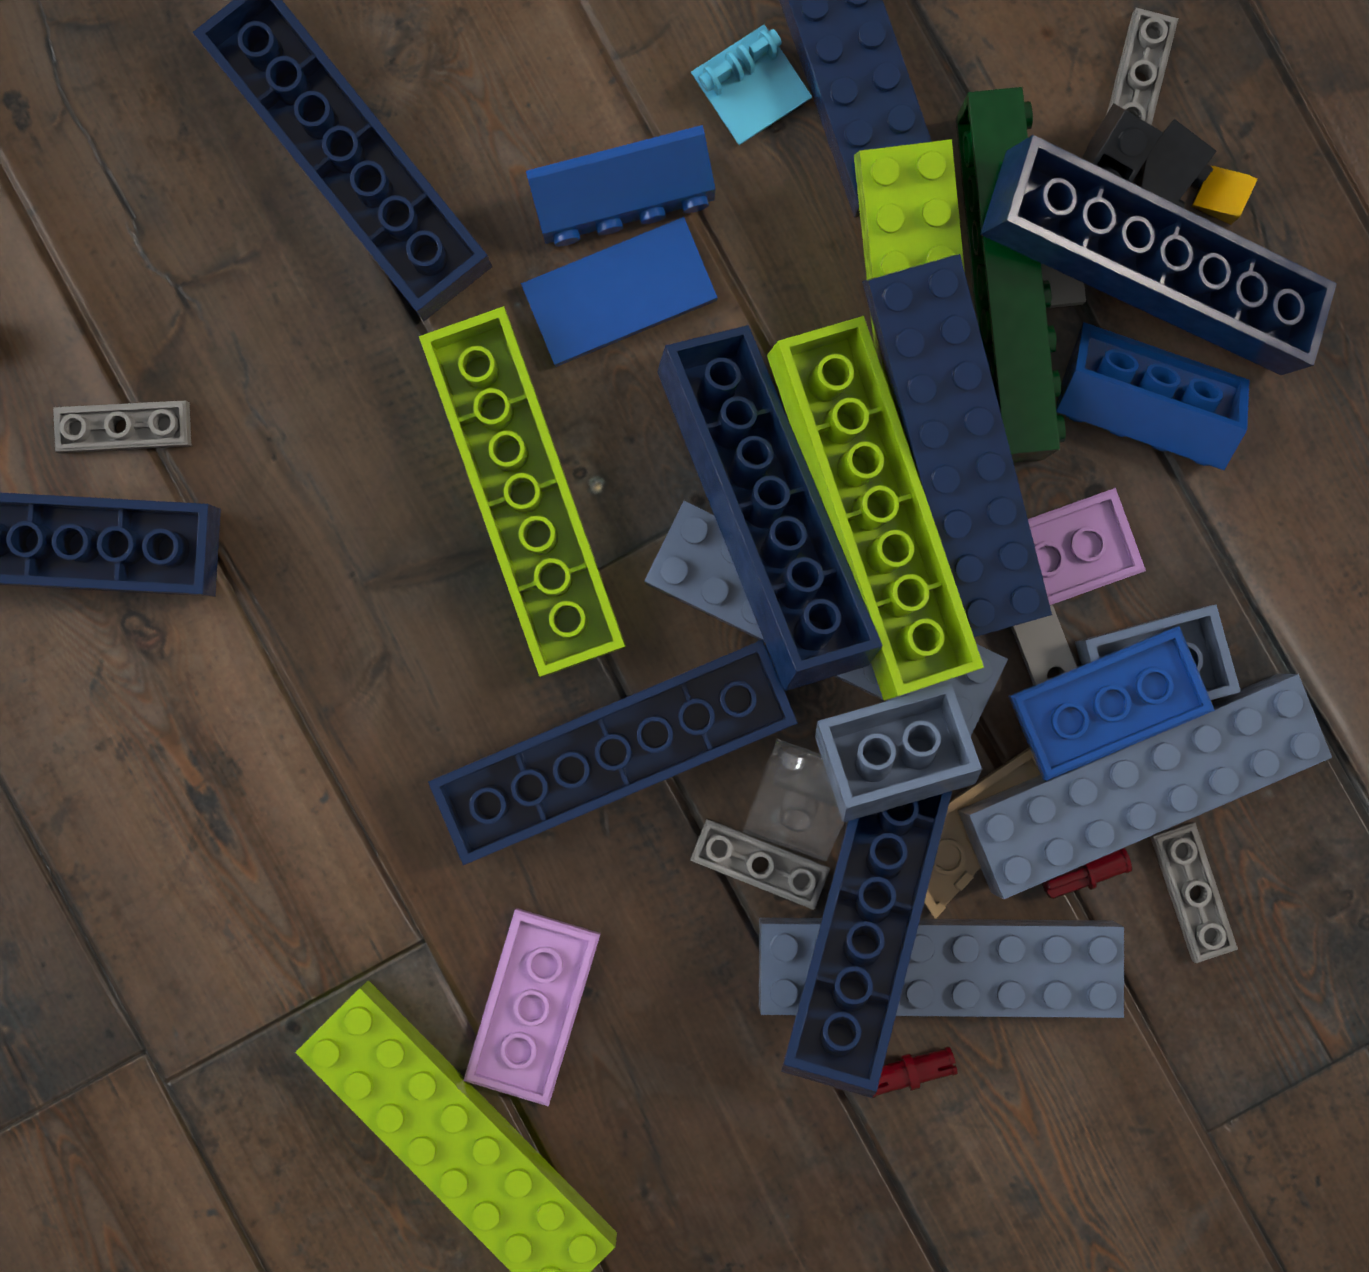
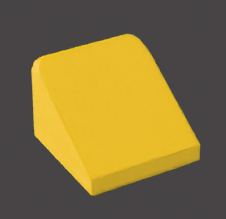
[1191,165,1257,225]

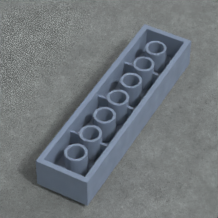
[644,501,1008,736]
[957,673,1332,899]
[759,918,1124,1018]

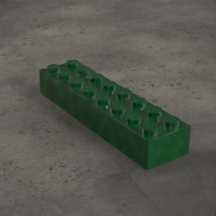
[955,87,1066,463]

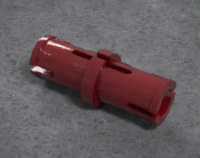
[872,1046,958,1098]

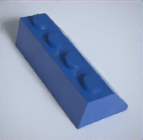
[526,125,716,247]
[1056,322,1250,470]

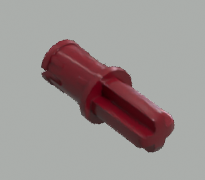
[1042,848,1132,899]

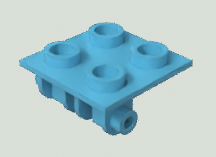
[691,24,812,146]

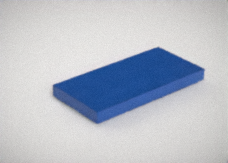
[521,217,718,367]
[1008,626,1215,781]

